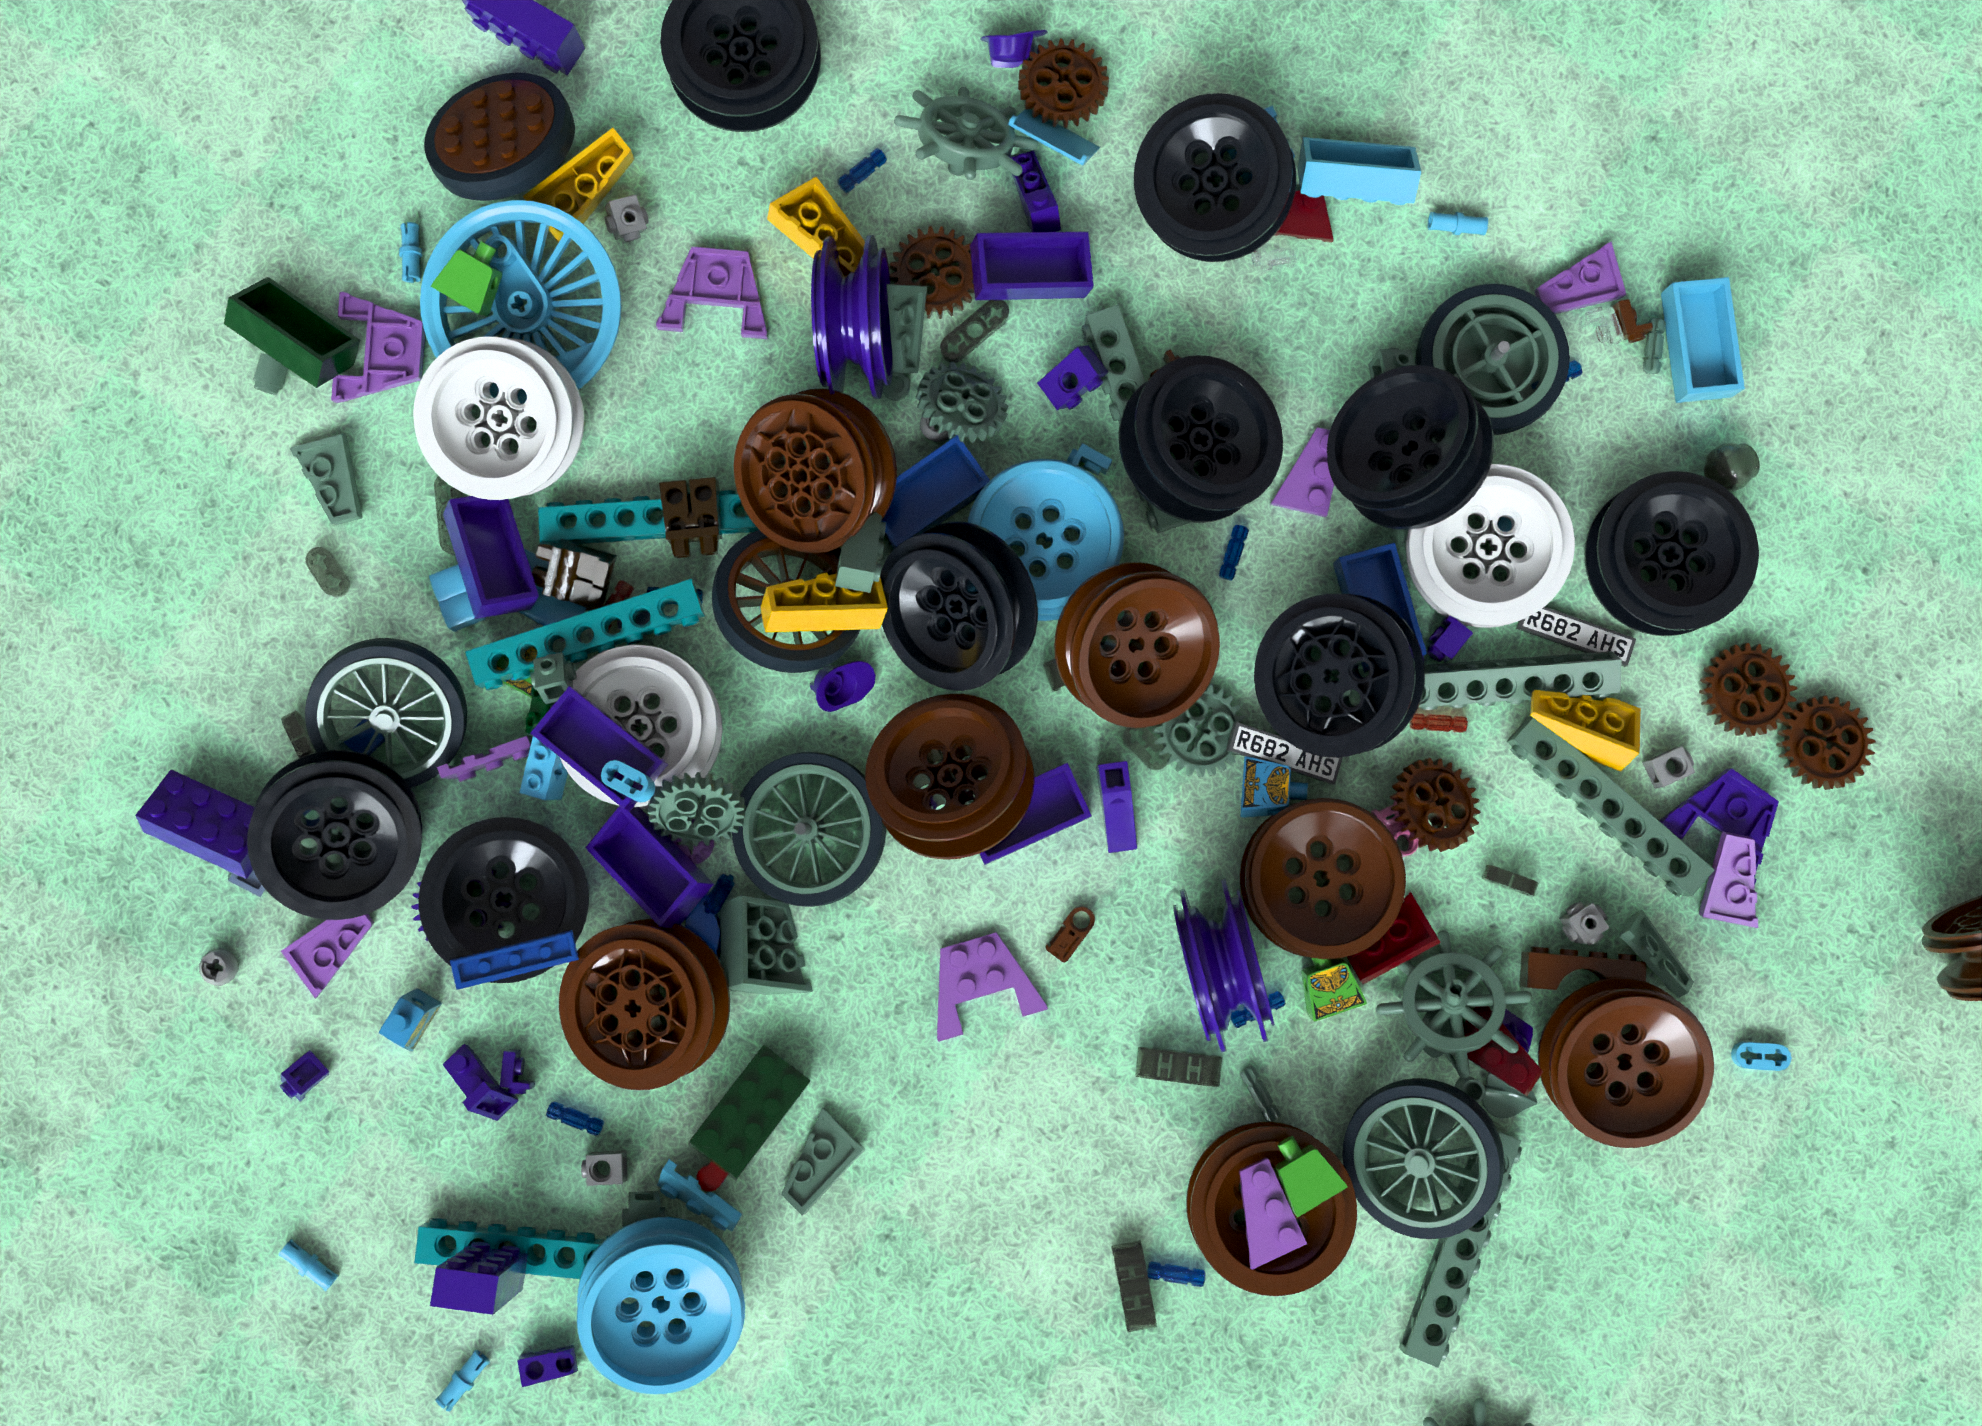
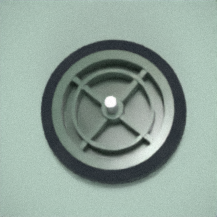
[1415,284,1570,435]

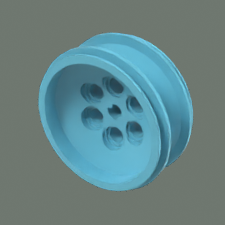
[967,459,1124,621]
[577,1217,745,1394]

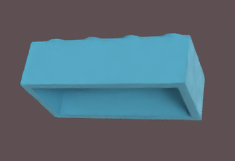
[1297,137,1421,205]
[1661,277,1745,403]

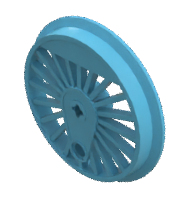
[420,200,622,404]

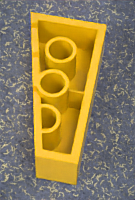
[523,128,634,243]
[767,176,865,276]
[760,563,888,632]

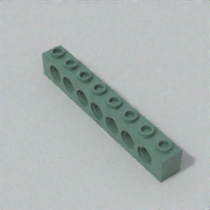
[1082,304,1190,533]
[1419,651,1622,710]
[1507,716,1714,897]
[1399,1131,1522,1368]

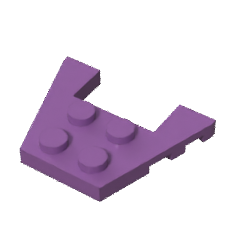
[656,247,768,340]
[331,292,425,403]
[937,932,1048,1042]

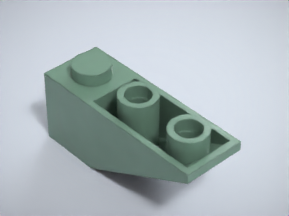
[835,512,886,593]

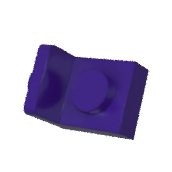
[500,1049,535,1094]
[280,1050,330,1102]

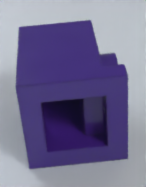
[1426,615,1473,663]

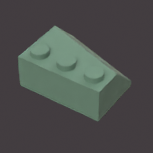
[720,895,813,995]

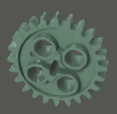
[916,362,1008,443]
[1152,684,1245,778]
[648,772,746,846]

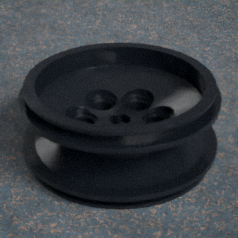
[1327,365,1494,530]

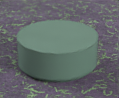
[883,371,910,401]

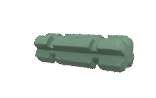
[1643,318,1666,374]
[1240,1066,1280,1122]

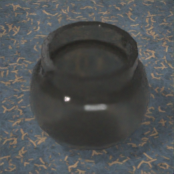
[1704,443,1760,492]

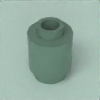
[253,353,288,395]

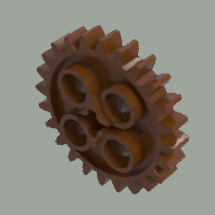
[1018,38,1109,128]
[890,226,974,319]
[1699,643,1798,737]
[1776,695,1876,790]
[1390,757,1481,852]

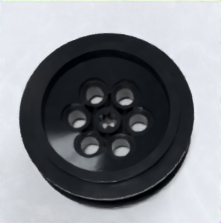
[660,0,821,132]
[1134,93,1296,262]
[1118,355,1283,523]
[1584,471,1759,636]
[880,522,1038,691]
[1254,594,1425,757]
[247,750,422,920]
[418,817,589,983]

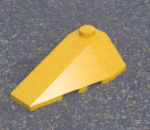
[1530,690,1641,772]

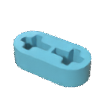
[601,760,655,802]
[1731,1041,1792,1071]

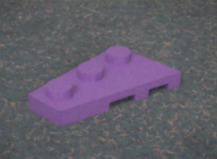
[1534,242,1627,314]
[1270,427,1334,517]
[437,736,533,782]
[1698,831,1758,928]
[281,914,374,999]
[1239,1157,1307,1270]

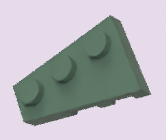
[887,284,927,373]
[289,434,363,525]
[1619,910,1694,998]
[781,1108,865,1215]

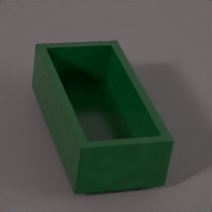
[224,277,360,388]
[689,1045,811,1181]

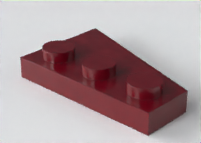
[1238,190,1334,243]
[1347,892,1441,985]
[1463,1006,1543,1096]

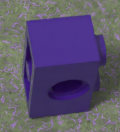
[1037,345,1109,410]

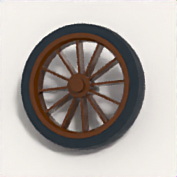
[712,530,860,673]

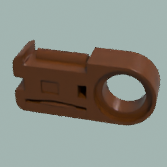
[1045,907,1095,962]

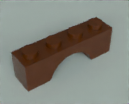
[1520,946,1646,990]

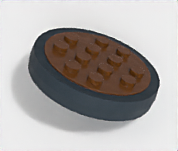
[424,72,575,201]

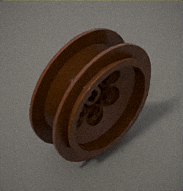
[865,694,1035,860]
[559,919,730,1090]
[1186,1122,1357,1296]

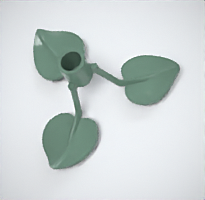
[1406,1010,1537,1142]

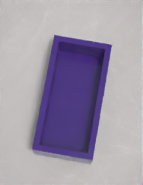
[462,0,585,76]
[970,232,1094,300]
[443,496,539,619]
[530,686,668,811]
[979,763,1092,866]
[135,770,254,879]
[585,806,714,928]
[430,1242,528,1315]

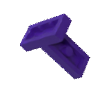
[442,1044,519,1121]

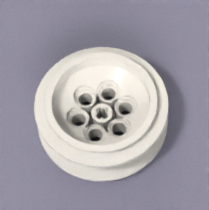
[413,337,584,500]
[1406,464,1575,628]
[560,645,722,809]

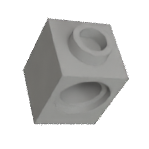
[1642,746,1695,788]
[581,1150,627,1186]

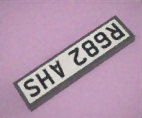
[1516,607,1636,667]
[1226,722,1343,785]

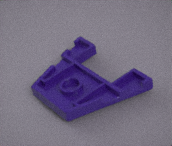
[1659,768,1779,886]

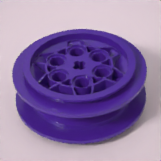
[811,235,893,399]
[1173,878,1275,1052]

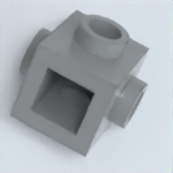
[605,195,649,242]
[1559,901,1609,945]

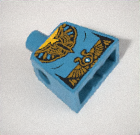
[1240,756,1308,818]
[379,988,442,1051]

